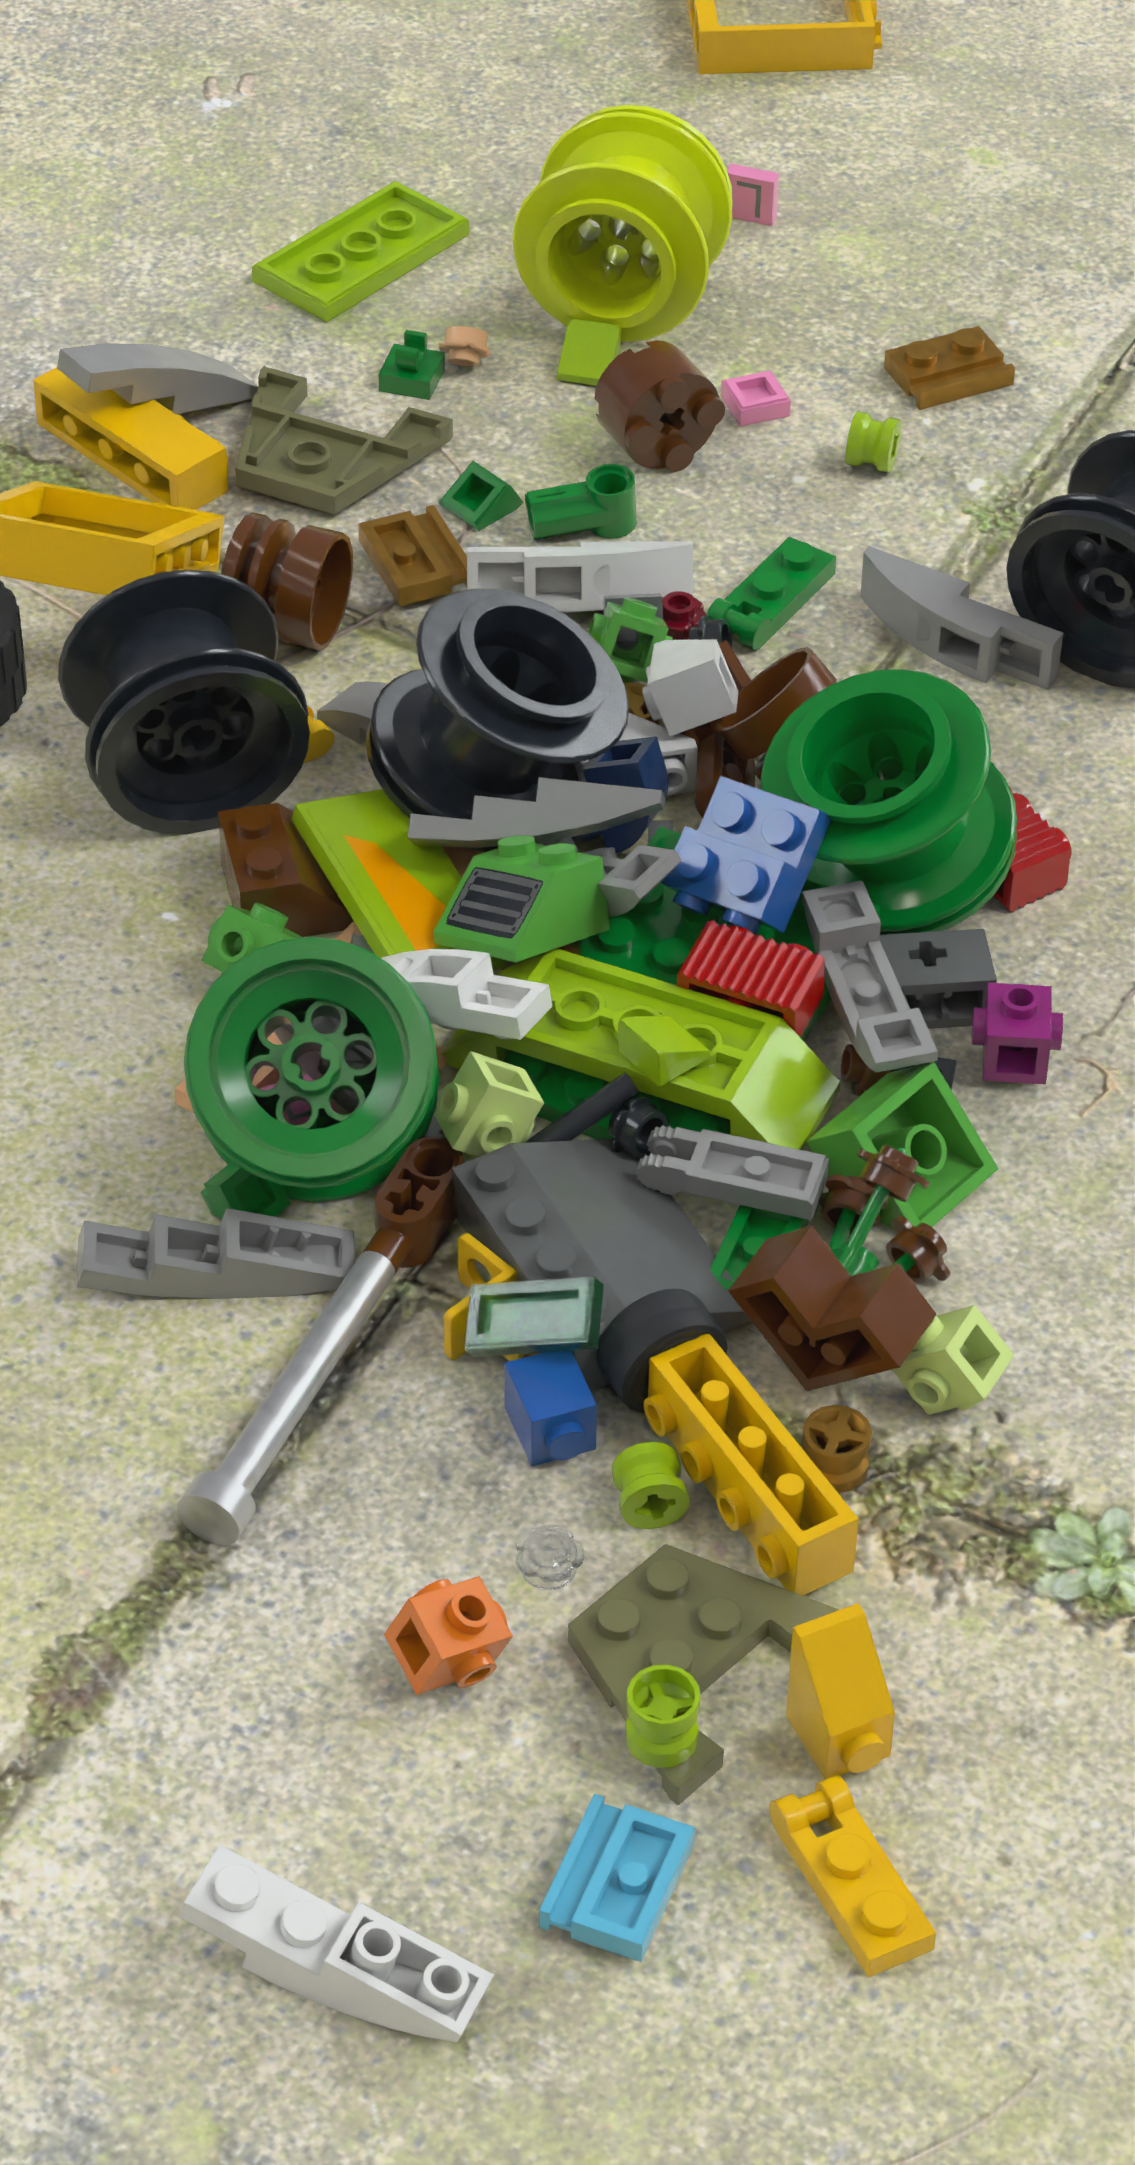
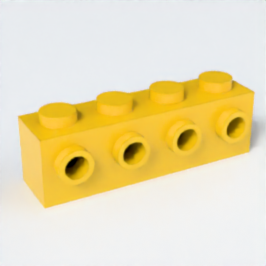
[644,1334,859,1596]

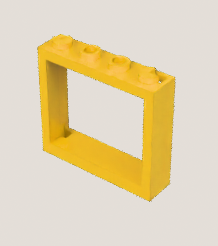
[686,0,882,74]
[0,481,225,595]

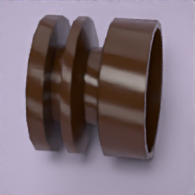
[221,512,353,651]
[715,647,837,780]

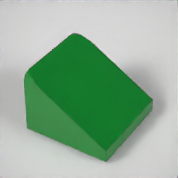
[438,461,524,531]

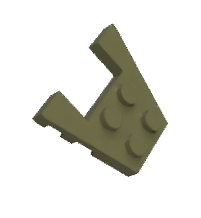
[235,366,453,514]
[568,1544,869,1805]

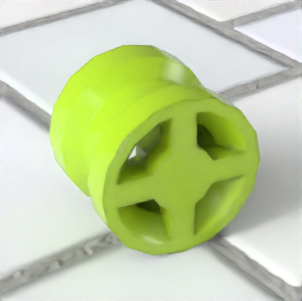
[845,411,902,473]
[612,1441,689,1529]

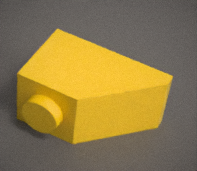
[786,1603,895,1779]

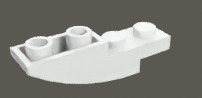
[467,541,693,612]
[381,949,552,1040]
[180,1844,494,2042]

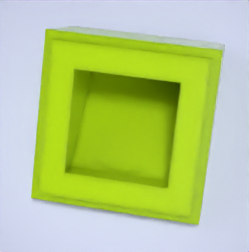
[557,318,621,386]
[618,1016,710,1087]

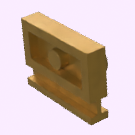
[884,326,1015,410]
[358,505,467,606]

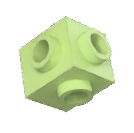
[434,1051,544,1161]
[892,1305,1014,1415]

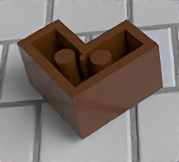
[728,1226,936,1391]

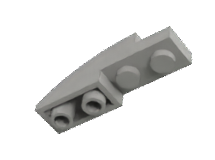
[860,546,1063,690]

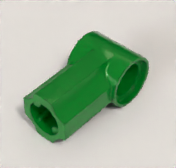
[525,464,637,540]

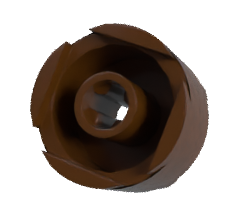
[594,340,725,472]

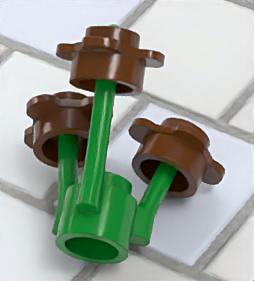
[818,1145,951,1284]

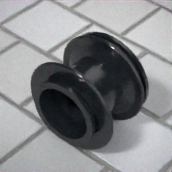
[1006,430,1135,688]
[58,570,310,834]
[366,588,629,853]

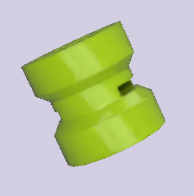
[625,1665,701,1768]

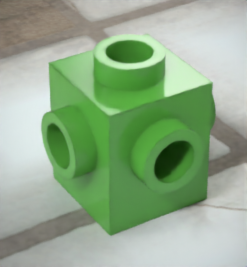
[588,597,673,683]
[201,902,304,976]

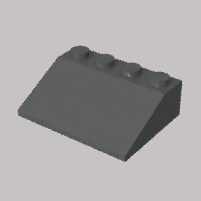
[452,1139,751,1392]

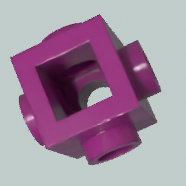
[971,982,1063,1085]

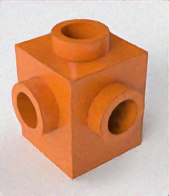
[384,1576,513,1695]

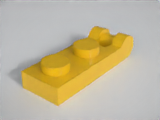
[769,1775,936,1978]

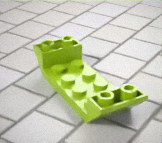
[441,948,840,1151]

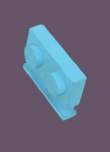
[539,1794,695,1962]

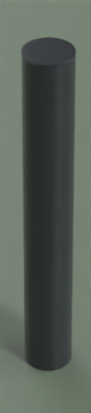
[525,1072,640,1143]

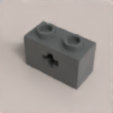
[880,929,997,1029]

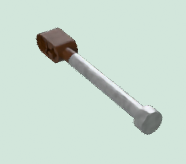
[177,1137,463,1545]

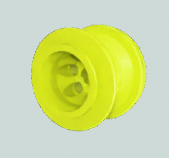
[512,105,733,343]

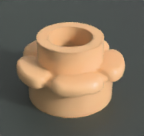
[439,326,491,367]

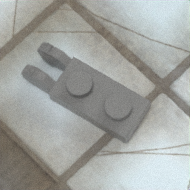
[635,1125,829,1220]

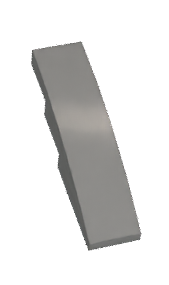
[57,343,258,414]
[408,777,665,848]
[77,1208,355,1299]

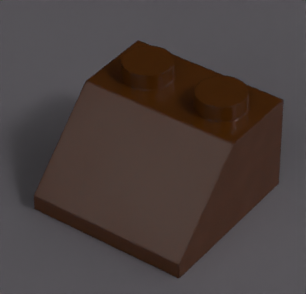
[218,803,354,937]

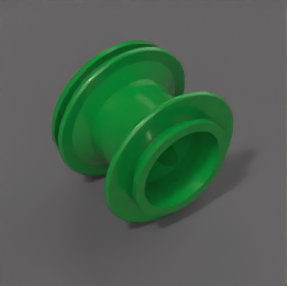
[760,669,1017,935]
[184,937,439,1202]

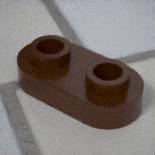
[695,731,756,819]

